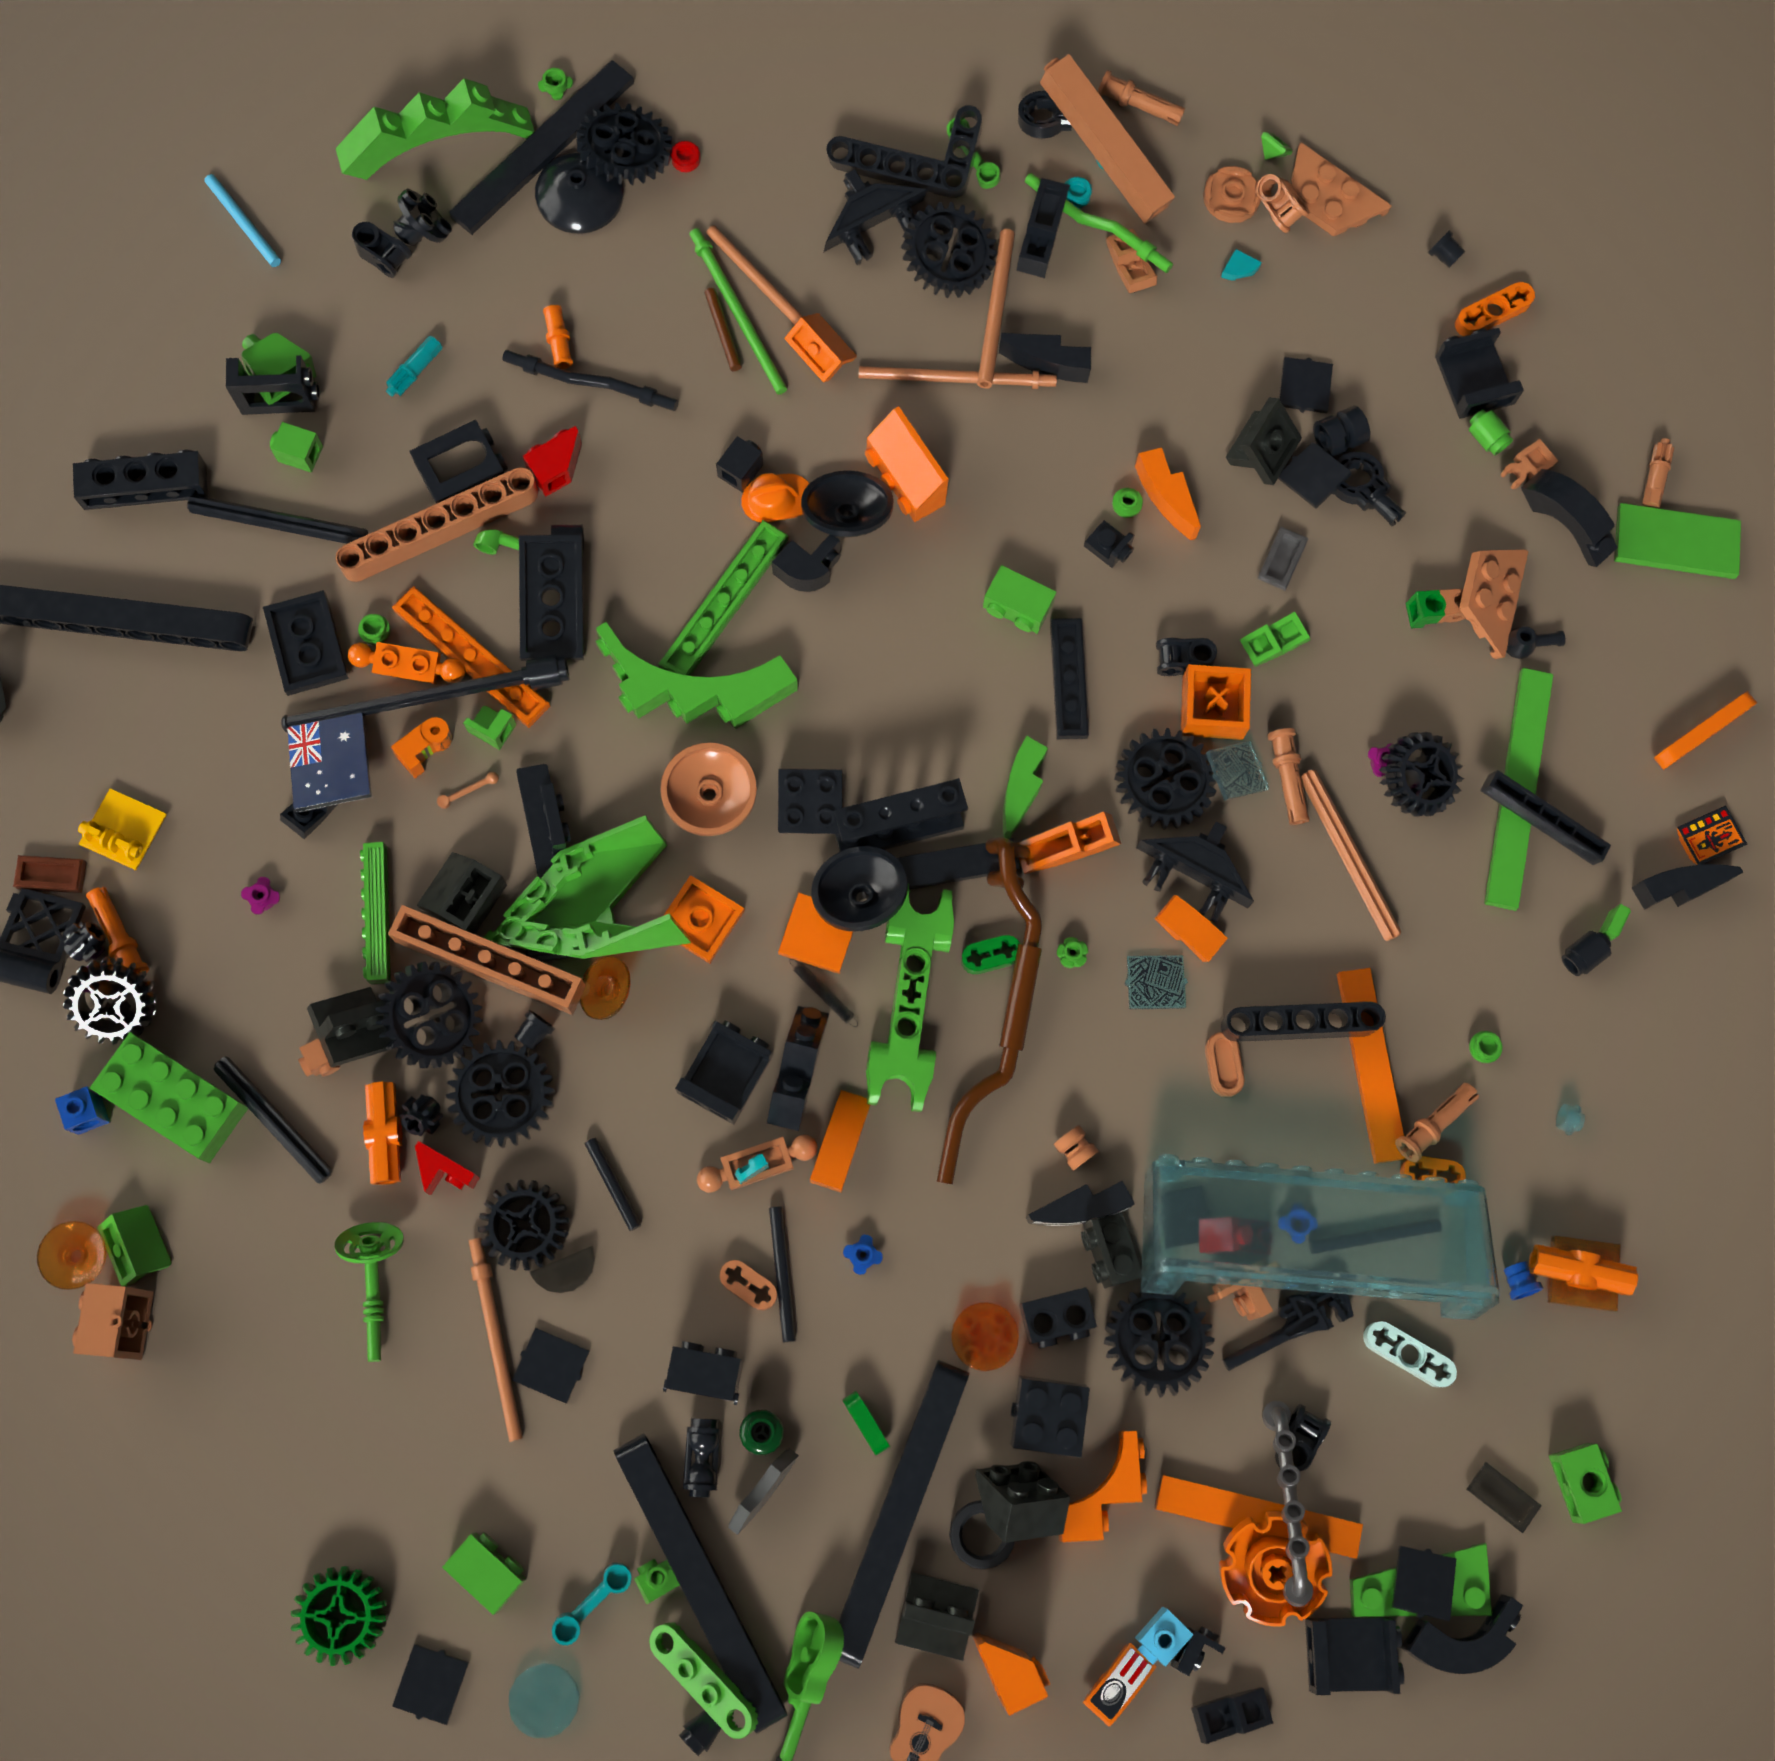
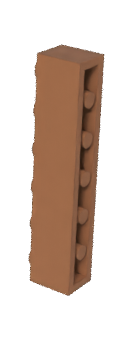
[388,905,586,1015]

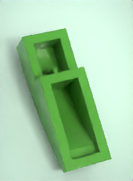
[1003,736,1048,839]

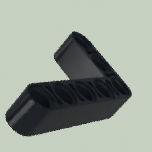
[826,105,982,198]

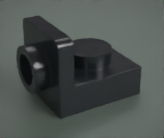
[1084,520,1135,568]
[1171,1626,1226,1676]

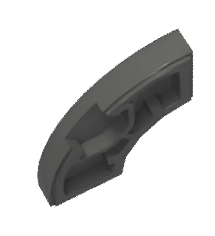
[728,1448,799,1535]

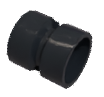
[1313,405,1371,457]

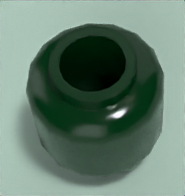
[739,1410,784,1455]

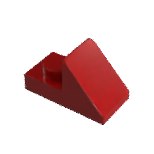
[415,1141,480,1195]

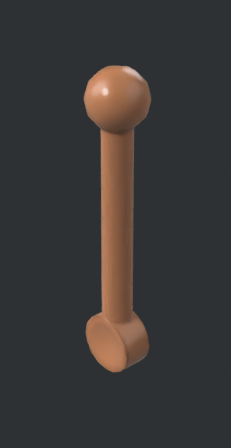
[437,772,499,809]

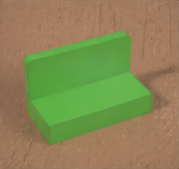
[97,1205,171,1287]

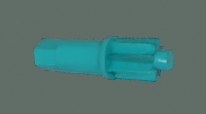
[386,336,443,397]

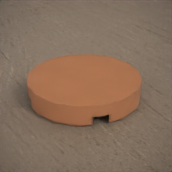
[1203,166,1261,223]

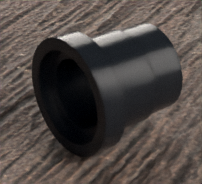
[1428,230,1465,268]
[514,1010,555,1050]

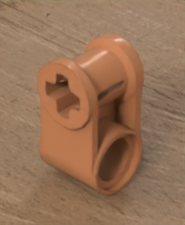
[1257,174,1310,233]

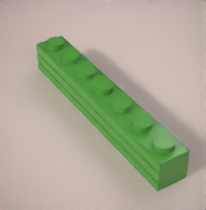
[360,842,391,984]

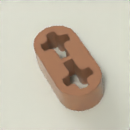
[720,1260,777,1311]

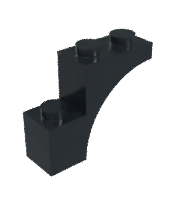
[767,1006,829,1131]

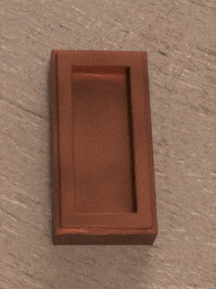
[13,855,86,893]

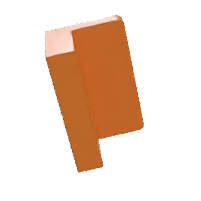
[784,313,857,383]

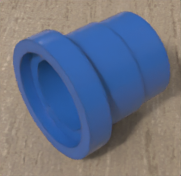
[1503,1261,1544,1300]

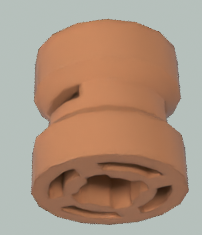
[1053,1125,1099,1171]

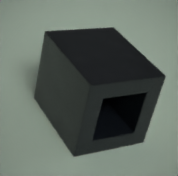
[716,436,763,493]

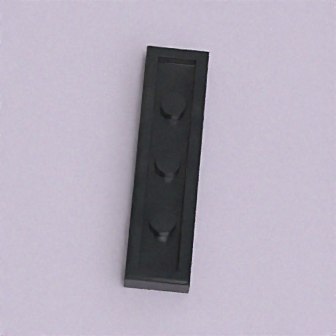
[1050,618,1089,740]

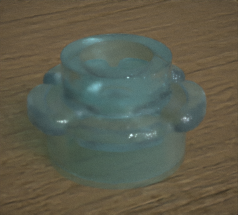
[1556,1104,1585,1135]

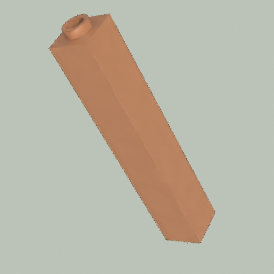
[1040,54,1175,224]

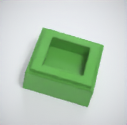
[1599,904,1631,941]

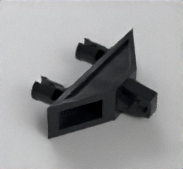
[823,169,928,265]
[1136,821,1254,922]

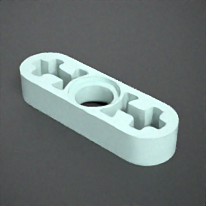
[1363,1321,1457,1387]

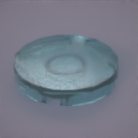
[509,1663,580,1738]

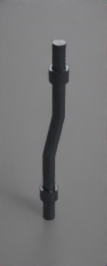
[502,350,679,412]

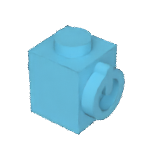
[1135,1606,1193,1667]

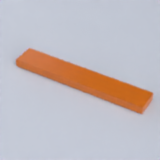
[392,586,550,728]
[1336,968,1406,1164]
[1154,1475,1363,1559]

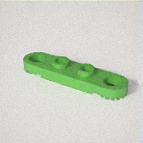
[649,1622,758,1739]

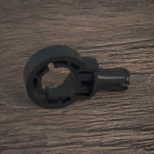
[1018,91,1072,139]
[1335,452,1406,526]

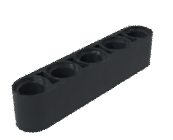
[1221,1002,1386,1042]

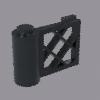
[0,888,86,994]

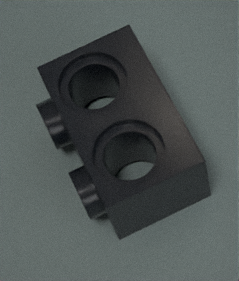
[1019,1287,1097,1349]

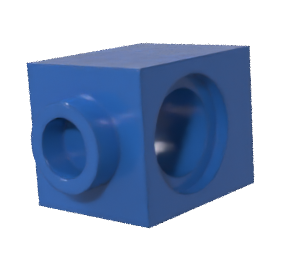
[55,1086,110,1135]

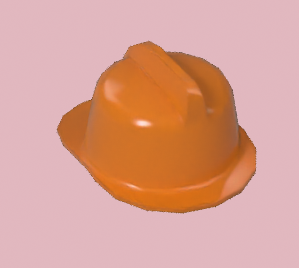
[741,473,810,523]

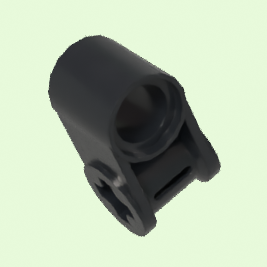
[352,222,412,278]
[1156,638,1217,676]
[1275,1404,1331,1471]

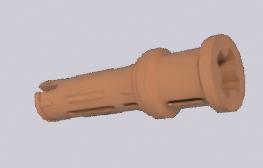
[1098,70,1185,126]
[1267,728,1310,825]
[1395,1083,1479,1162]

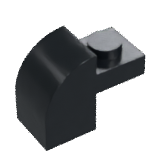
[772,535,841,592]

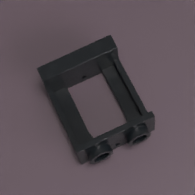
[225,355,320,415]
[409,419,508,504]

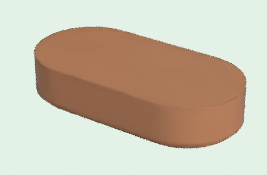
[1205,1032,1245,1098]

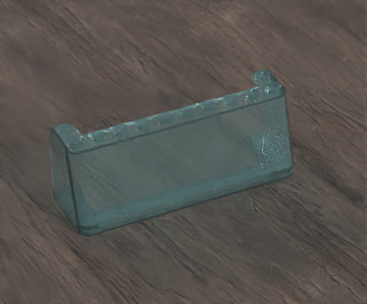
[1141,1154,1500,1320]

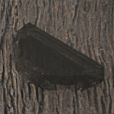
[529,1246,595,1294]

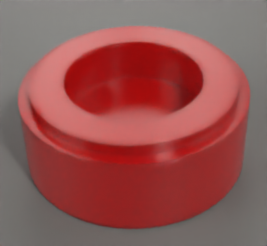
[671,141,701,172]

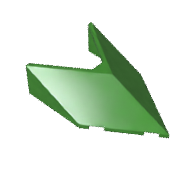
[483,815,691,959]

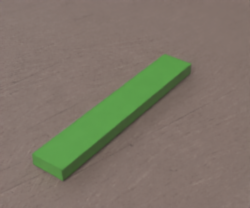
[659,520,789,676]

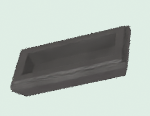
[1257,527,1309,591]

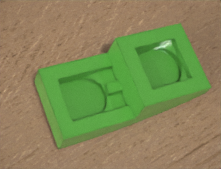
[1240,612,1310,667]

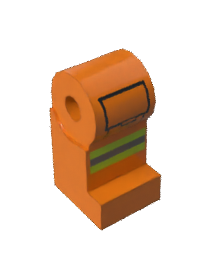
[391,717,452,778]

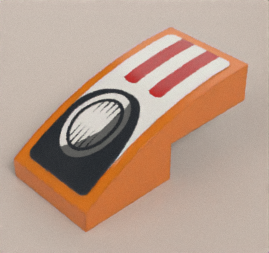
[1083,1643,1157,1726]

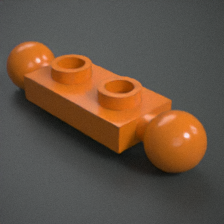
[348,642,465,684]

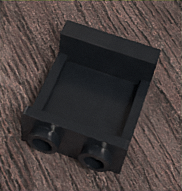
[675,1020,773,1125]

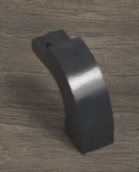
[1521,469,1618,567]
[1401,1594,1523,1674]

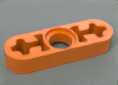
[1455,282,1535,337]

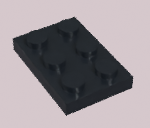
[263,590,349,696]

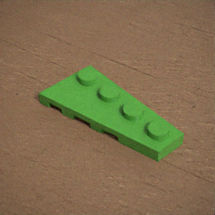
[1350,1543,1492,1617]

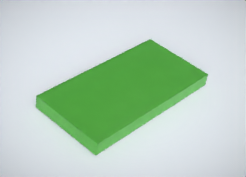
[1614,503,1741,579]

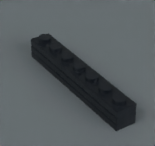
[1480,770,1611,865]

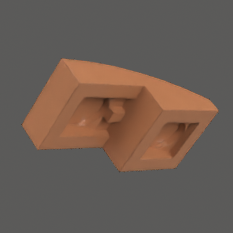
[1106,229,1157,294]

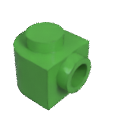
[634,1558,680,1604]

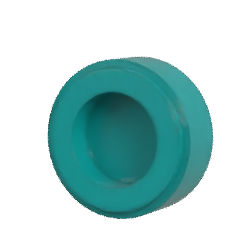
[1065,177,1092,208]

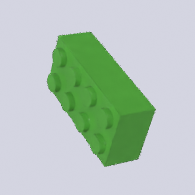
[90,1032,248,1164]

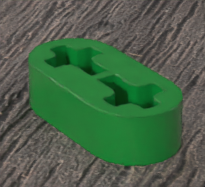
[961,935,1020,975]
[842,1391,890,1456]

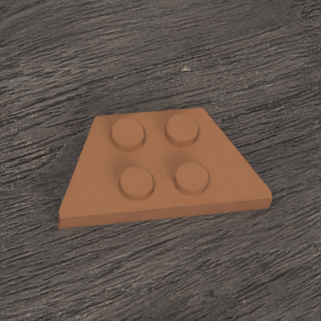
[1291,142,1392,237]
[1459,550,1529,659]

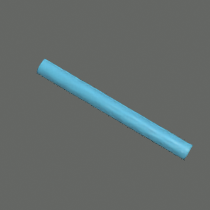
[204,174,281,267]

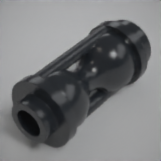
[683,1418,721,1497]

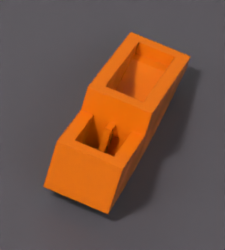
[1135,447,1201,540]
[1017,812,1121,874]
[810,1090,871,1193]

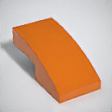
[1154,895,1228,962]

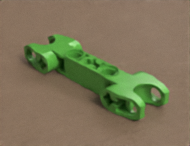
[865,884,954,1112]

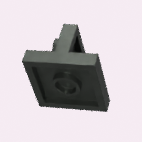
[1226,397,1302,485]
[307,987,391,1068]
[895,1572,979,1661]

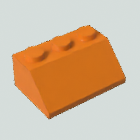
[865,406,949,522]
[972,1633,1050,1716]

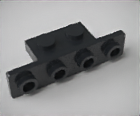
[516,764,571,878]

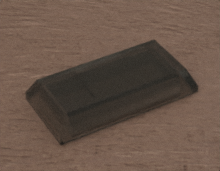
[1466,1462,1542,1533]

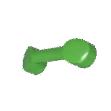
[947,118,1001,189]
[473,530,519,555]

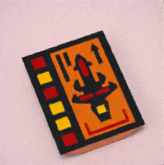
[1677,806,1748,865]

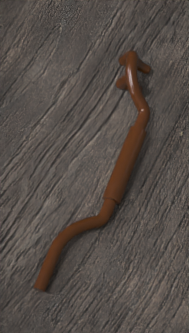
[937,837,1042,1185]

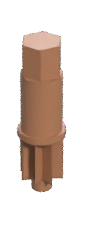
[1642,438,1675,508]

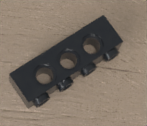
[73,450,208,510]

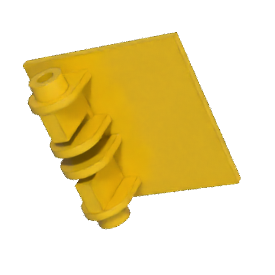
[78,789,167,870]

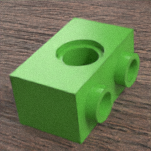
[1548,1443,1622,1524]

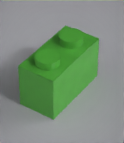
[983,565,1057,634]
[442,1532,526,1615]

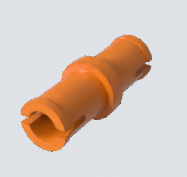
[543,305,573,369]

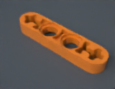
[1654,691,1758,770]

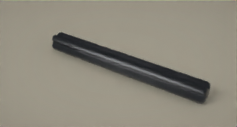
[213,1056,333,1184]

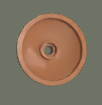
[661,743,757,836]

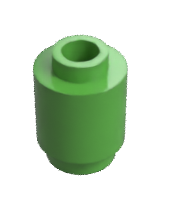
[1468,410,1513,456]

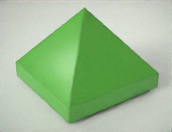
[1261,132,1293,160]

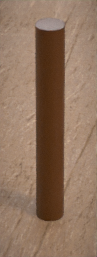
[704,288,742,372]

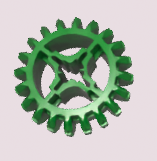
[291,1566,388,1666]

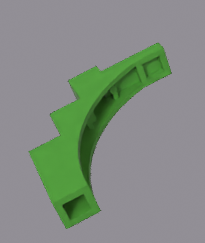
[335,78,535,180]
[595,622,798,729]

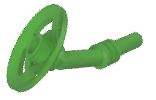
[334,1222,404,1362]

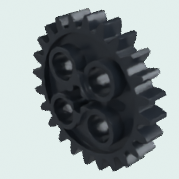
[576,103,673,185]
[901,202,997,298]
[1114,728,1218,830]
[375,961,483,1069]
[446,1040,555,1148]
[1104,1285,1215,1398]

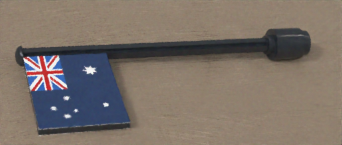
[281,654,570,812]

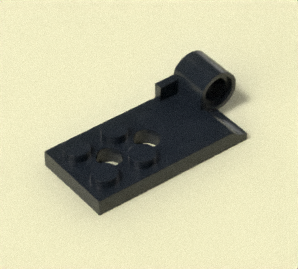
[519,525,584,661]

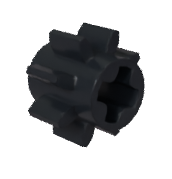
[63,922,106,962]
[399,1094,443,1136]

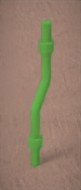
[1025,173,1173,273]

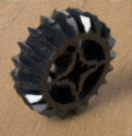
[1379,732,1465,817]
[63,956,158,1045]
[478,1180,570,1271]

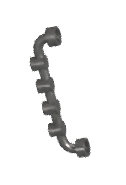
[1262,1401,1313,1607]

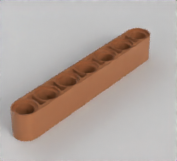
[335,467,538,582]

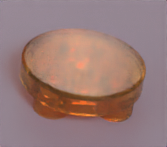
[951,1302,1019,1371]

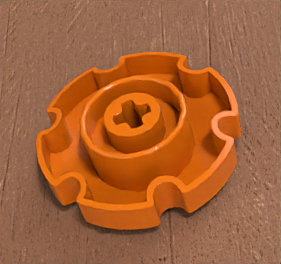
[1219,1511,1332,1627]

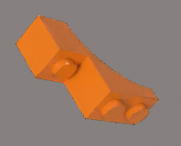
[1059,1431,1147,1542]

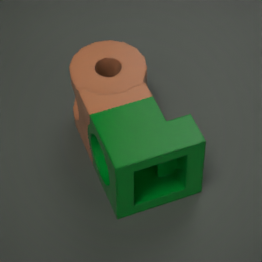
[1405,589,1466,629]

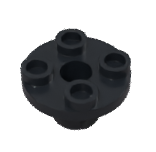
[393,188,452,246]

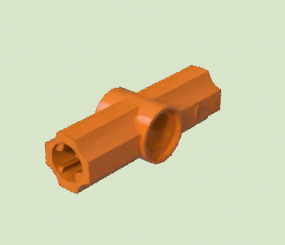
[363,1081,403,1185]
[1528,1244,1638,1296]

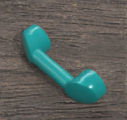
[552,1562,631,1645]

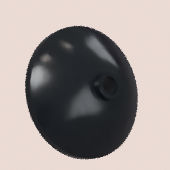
[535,152,624,234]
[801,470,894,537]
[811,846,908,932]

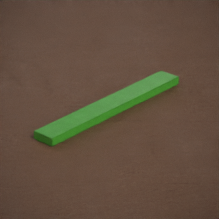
[1484,668,1554,911]

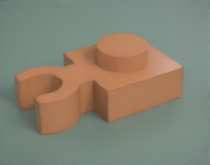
[1501,439,1559,489]

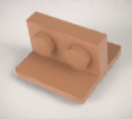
[1207,1260,1279,1321]

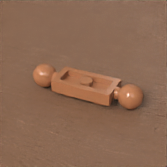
[697,1134,817,1193]

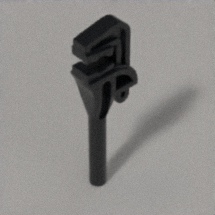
[1222,1281,1354,1371]

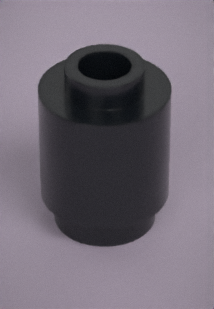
[1561,931,1611,976]

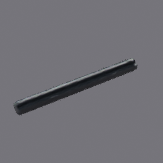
[187,495,369,544]

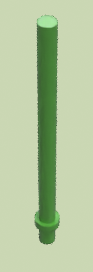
[689,228,787,395]

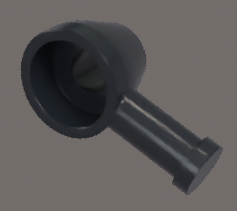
[1507,627,1565,659]

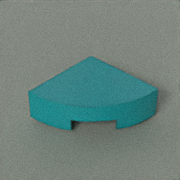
[1221,249,1262,281]
[735,1154,769,1185]

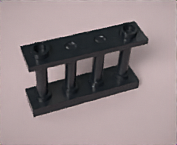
[834,778,968,852]

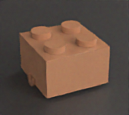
[72,1283,154,1360]

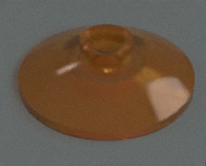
[580,956,631,1020]
[37,1221,107,1290]

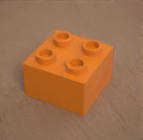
[1181,664,1251,740]

